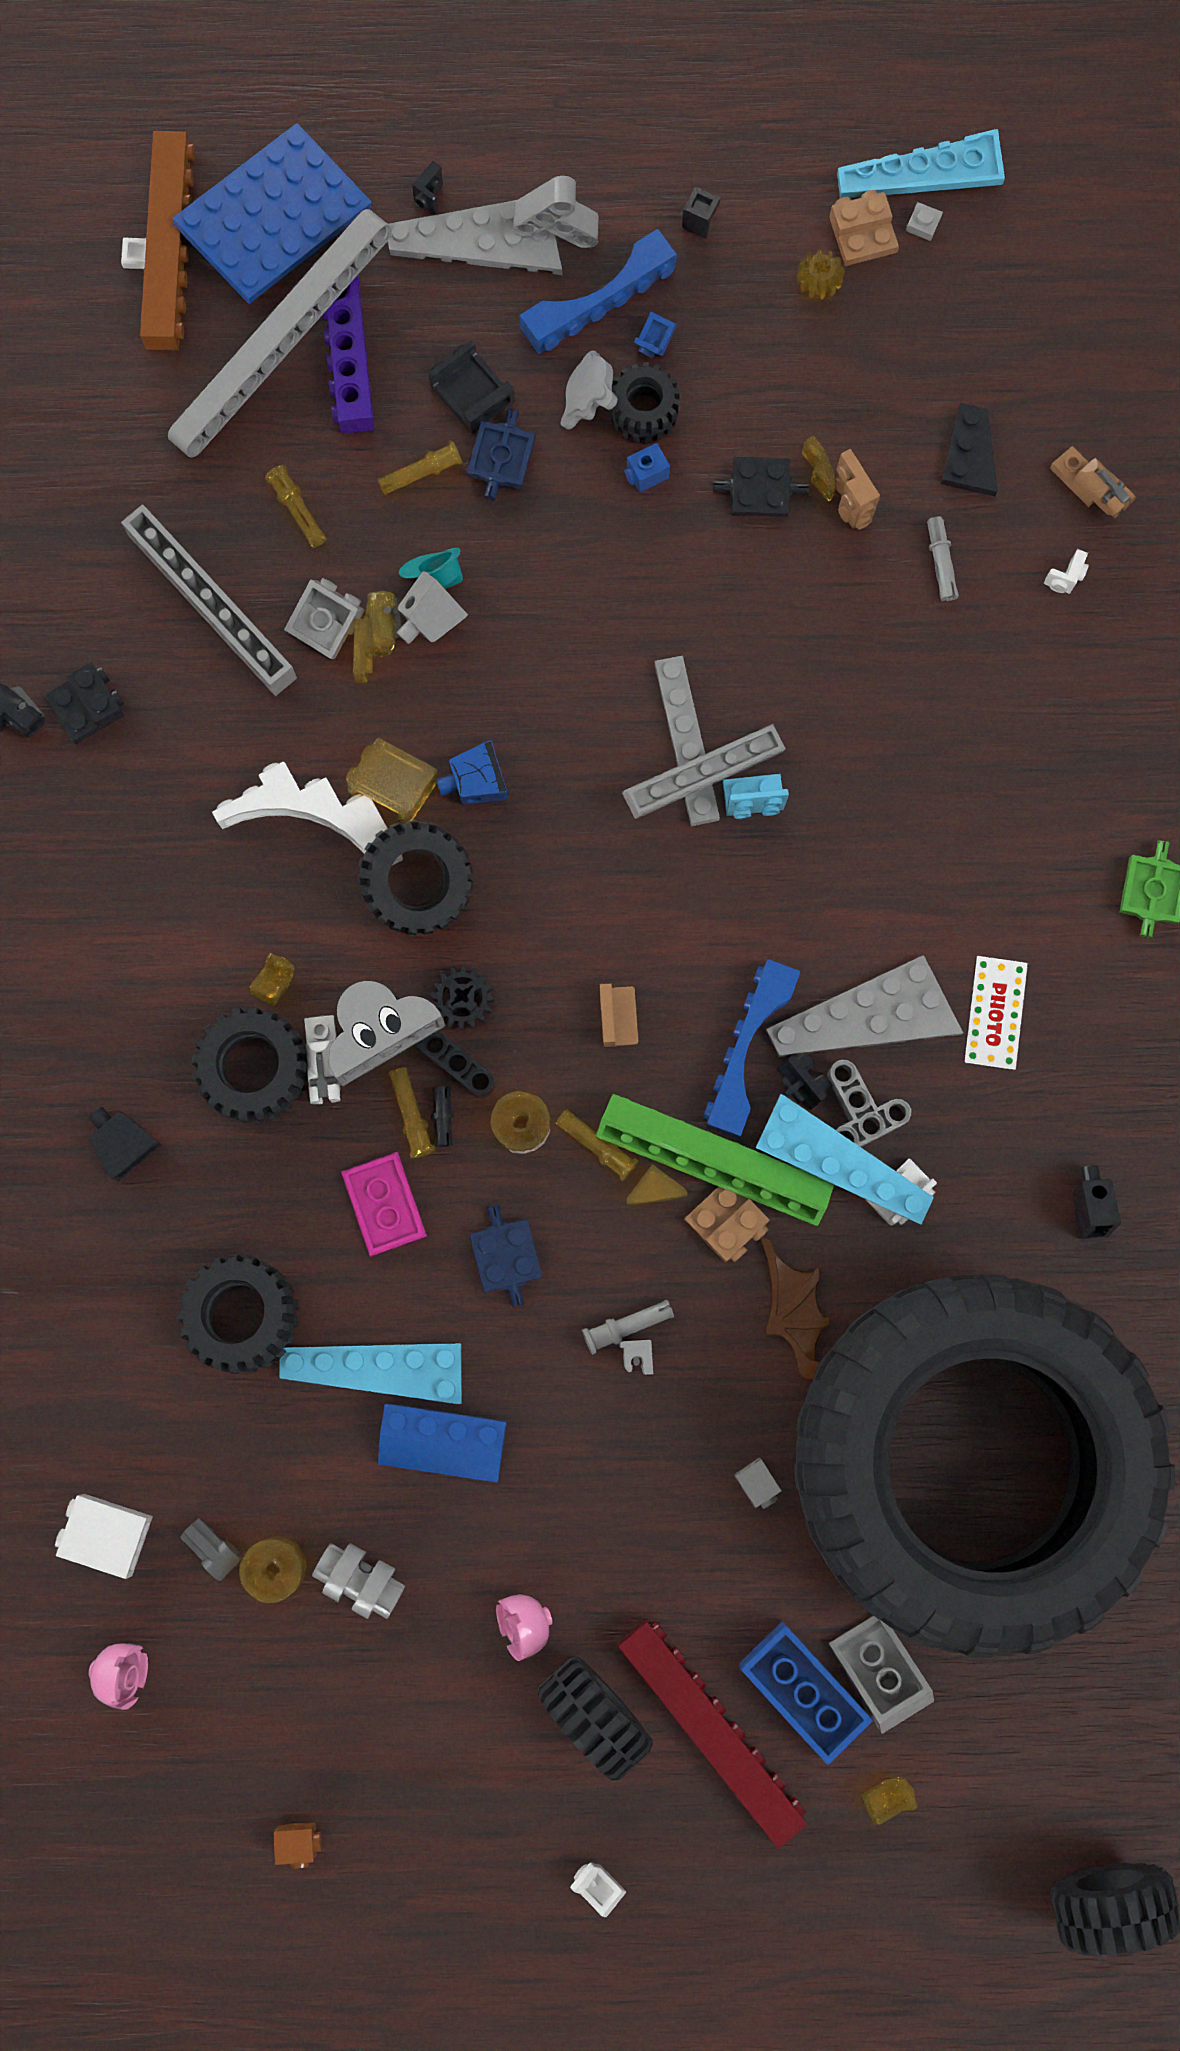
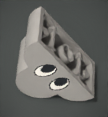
[329,981,446,1086]

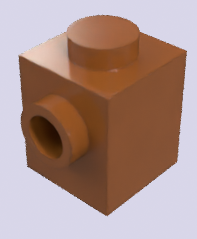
[274,1822,322,1869]

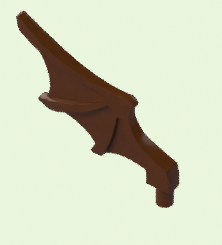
[760,1237,830,1381]

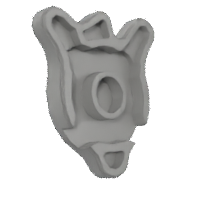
[561,350,618,430]

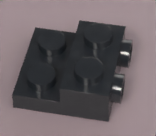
[45,662,125,745]

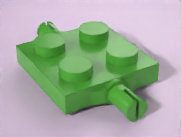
[1119,841,1180,939]

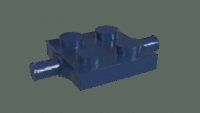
[467,408,536,501]
[469,1205,542,1307]

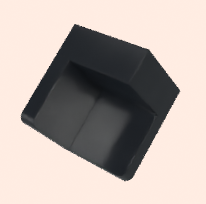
[682,186,720,238]

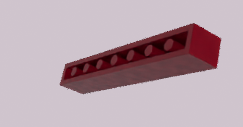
[618,1619,807,1849]

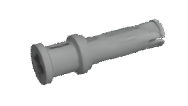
[582,1299,674,1355]

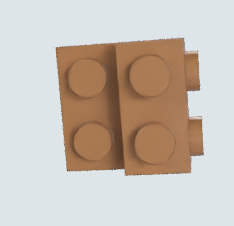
[829,190,899,266]
[834,449,880,530]
[684,1186,770,1263]

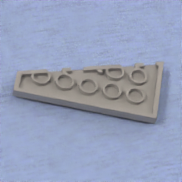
[388,200,562,275]
[766,955,963,1057]

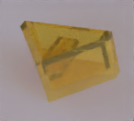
[626,1164,687,1206]

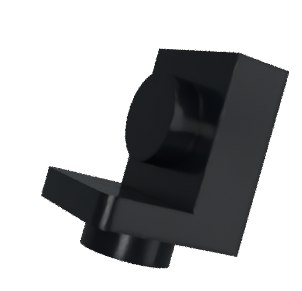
[412,161,443,215]

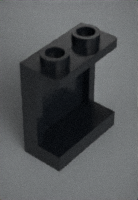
[428,341,515,434]

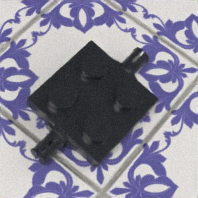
[713,456,809,517]

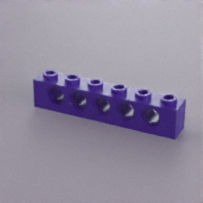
[322,275,375,434]

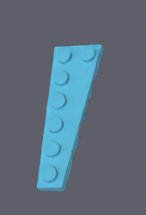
[837,129,1005,198]
[756,1094,934,1225]
[280,1343,462,1404]

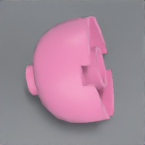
[496,1594,552,1661]
[89,1643,148,1710]

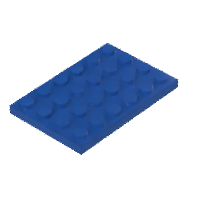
[172,123,372,304]

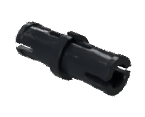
[431,1086,454,1147]

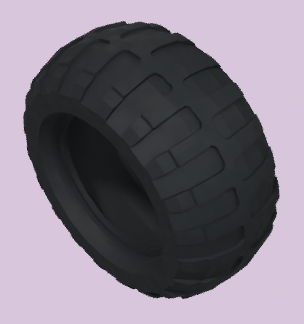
[794,1274,1175,1658]

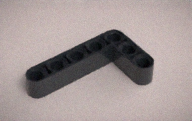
[394,995,495,1098]

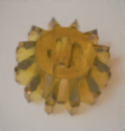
[797,248,845,300]

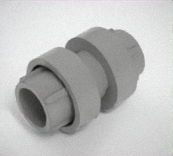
[312,1543,405,1619]

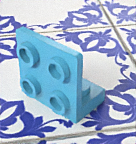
[723,774,789,819]

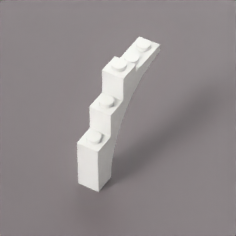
[212,762,403,865]

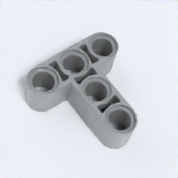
[513,176,599,248]
[827,1060,911,1147]

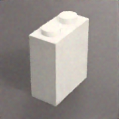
[55,1494,153,1579]

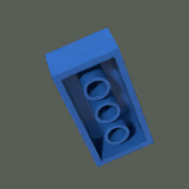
[738,1621,873,1765]

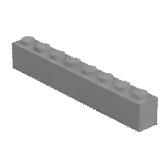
[121,504,297,696]

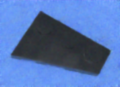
[941,403,998,497]

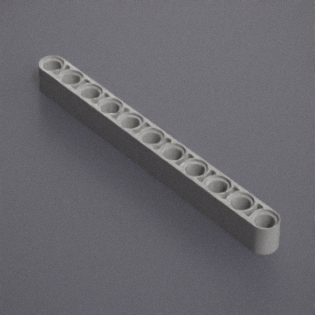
[168,209,392,458]

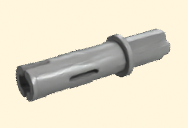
[927,516,959,601]

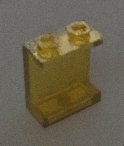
[346,737,438,823]

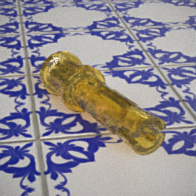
[377,441,463,495]
[265,465,327,548]
[389,1067,436,1158]
[555,1109,639,1182]

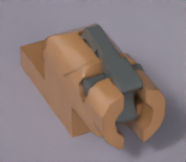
[1050,446,1136,518]

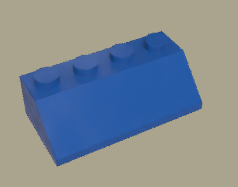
[378,1403,507,1482]

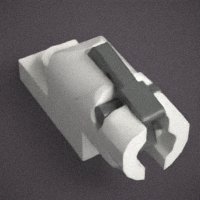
[304,1015,340,1104]

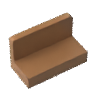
[600,984,638,1047]

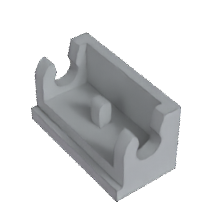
[620,1340,653,1375]

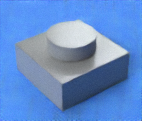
[906,202,943,241]

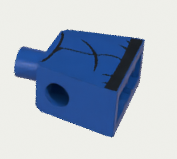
[436,740,508,805]

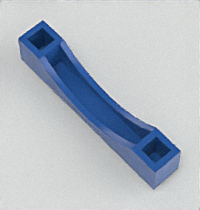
[519,229,677,354]
[703,959,801,1139]

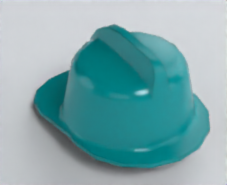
[399,548,463,589]

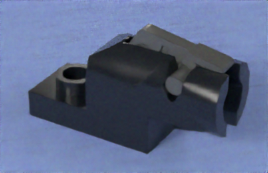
[0,684,45,738]

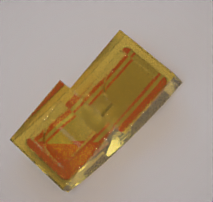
[802,435,836,502]

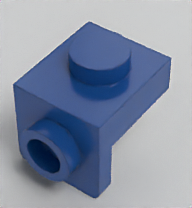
[634,312,677,358]

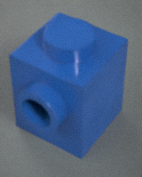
[624,443,670,493]

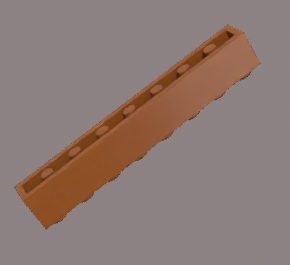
[140,131,195,351]

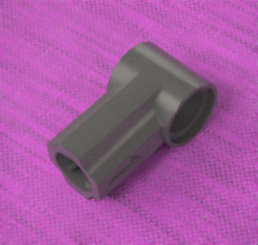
[180,1517,243,1581]

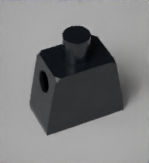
[88,1107,162,1182]
[1073,1165,1121,1239]

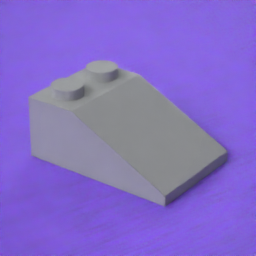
[829,1616,934,1734]

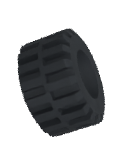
[609,363,680,444]

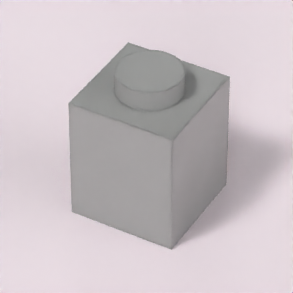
[734,1458,781,1509]

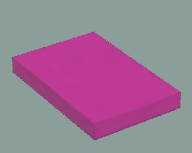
[341,1152,427,1257]

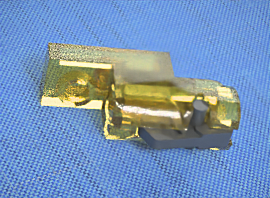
[353,591,402,683]

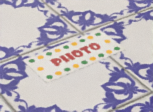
[965,956,1027,1070]

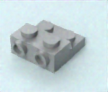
[284,578,365,659]

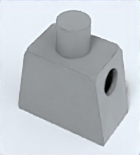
[396,571,468,644]

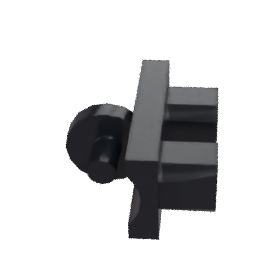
[777,1053,832,1110]

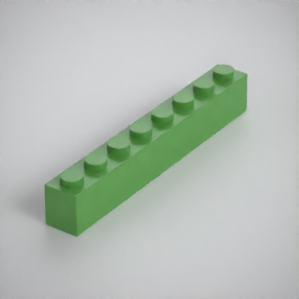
[596,1094,834,1226]

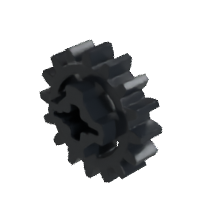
[430,966,495,1031]

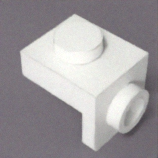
[1044,549,1089,594]
[570,1863,626,1917]

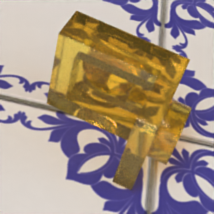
[249,953,295,1006]
[861,1778,918,1825]

